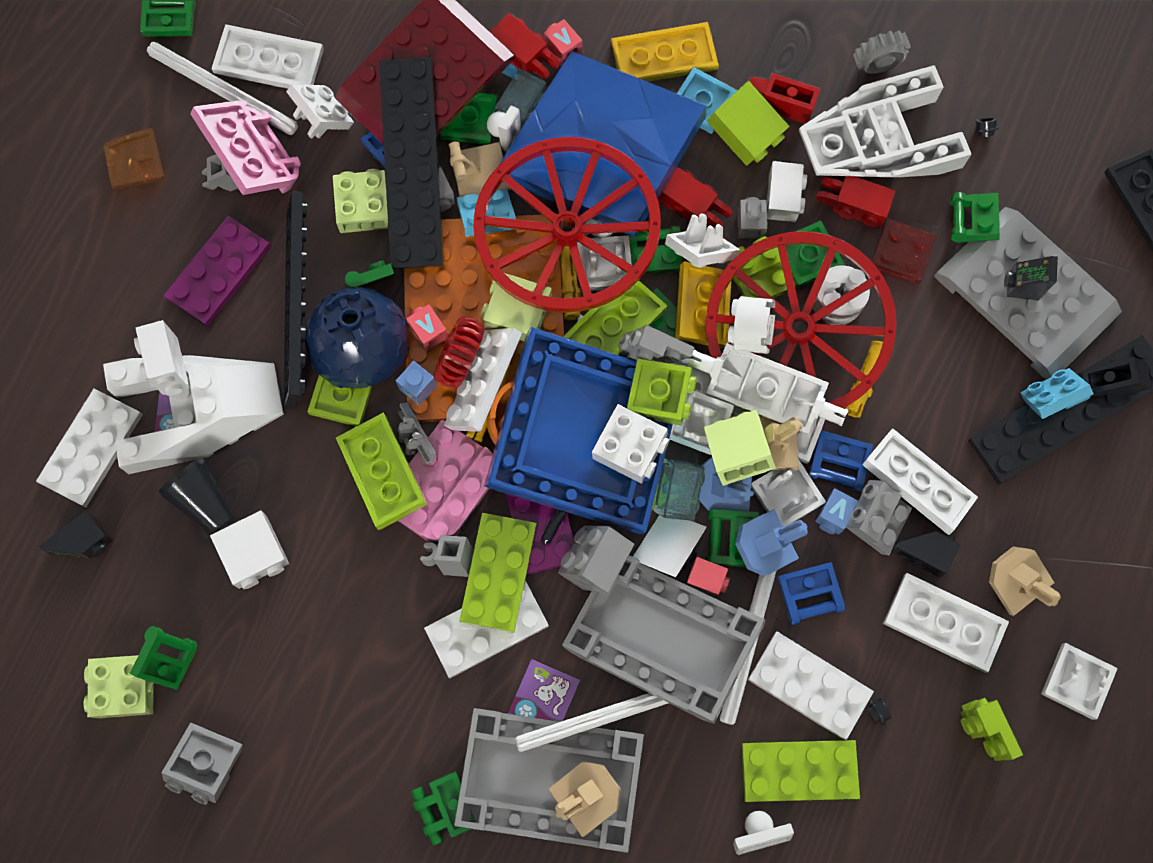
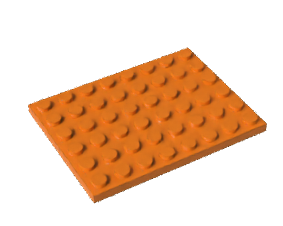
[404,214,564,423]

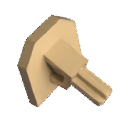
[759,416,803,471]
[989,546,1061,616]
[549,762,621,837]

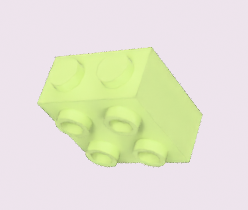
[333,169,388,233]
[480,273,552,342]
[704,410,776,486]
[84,655,153,718]

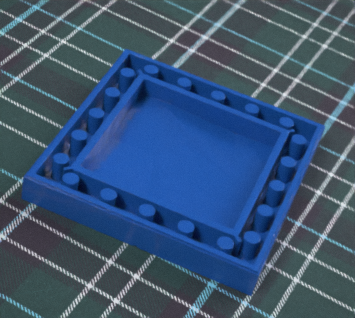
[498,51,706,238]
[484,327,673,534]

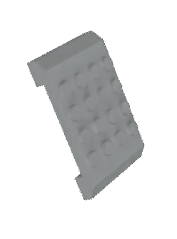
[934,207,1122,380]
[562,555,765,724]
[454,708,644,853]

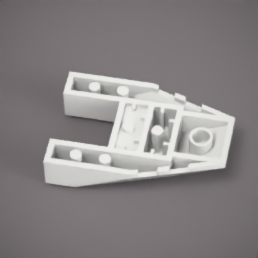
[799,65,971,177]
[103,355,284,474]

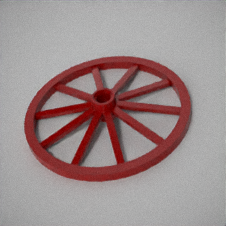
[473,137,661,312]
[706,231,897,409]

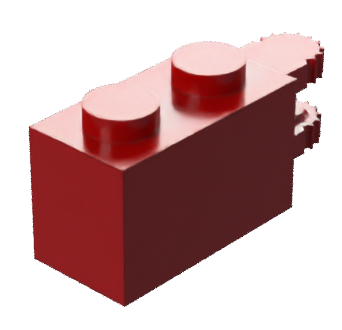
[490,13,560,79]
[749,73,820,124]
[658,167,733,228]
[816,176,896,228]

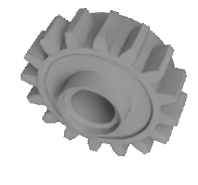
[853,31,911,74]

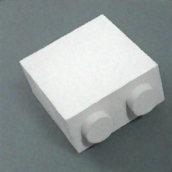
[134,320,190,396]
[592,404,670,484]
[210,511,289,589]

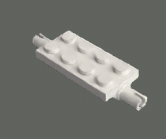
[688,343,848,434]

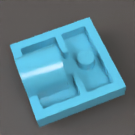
[1020,368,1093,419]

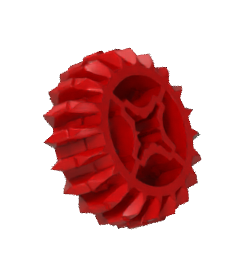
[434,316,484,389]

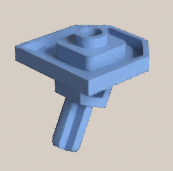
[695,456,754,512]
[735,509,808,576]

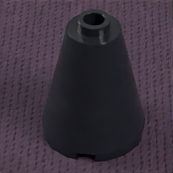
[159,458,234,535]

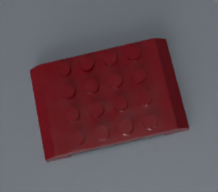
[334,0,515,145]

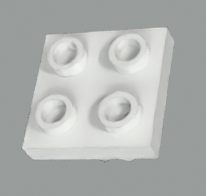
[286,84,354,138]
[665,213,740,267]
[577,235,632,292]
[669,391,735,455]
[751,459,826,527]
[1041,643,1117,720]

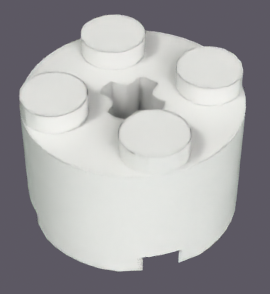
[813,266,870,325]
[728,296,775,354]

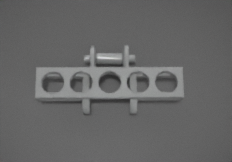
[398,402,436,464]

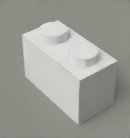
[766,161,807,222]

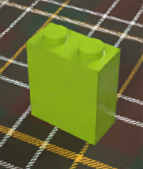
[706,81,790,166]

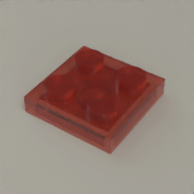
[872,219,937,284]

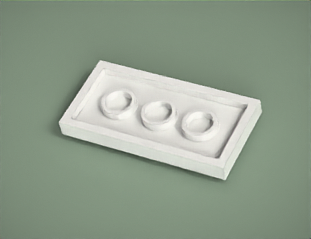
[212,24,324,88]
[444,328,522,432]
[36,389,143,508]
[862,428,978,535]
[883,573,1009,673]
[424,581,549,678]
[748,632,874,740]

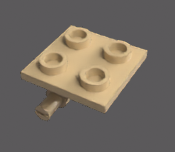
[449,142,511,197]

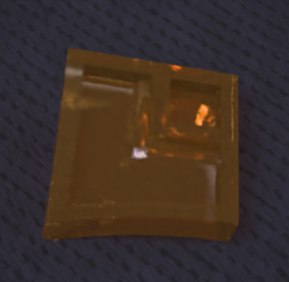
[104,128,165,190]

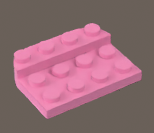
[190,101,301,195]
[398,420,493,542]

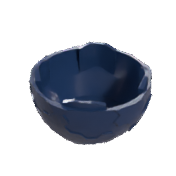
[305,287,410,389]

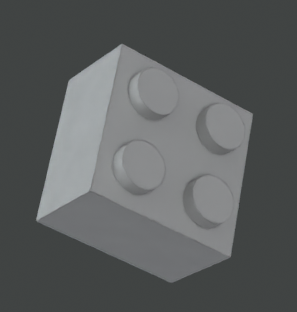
[558,526,634,593]

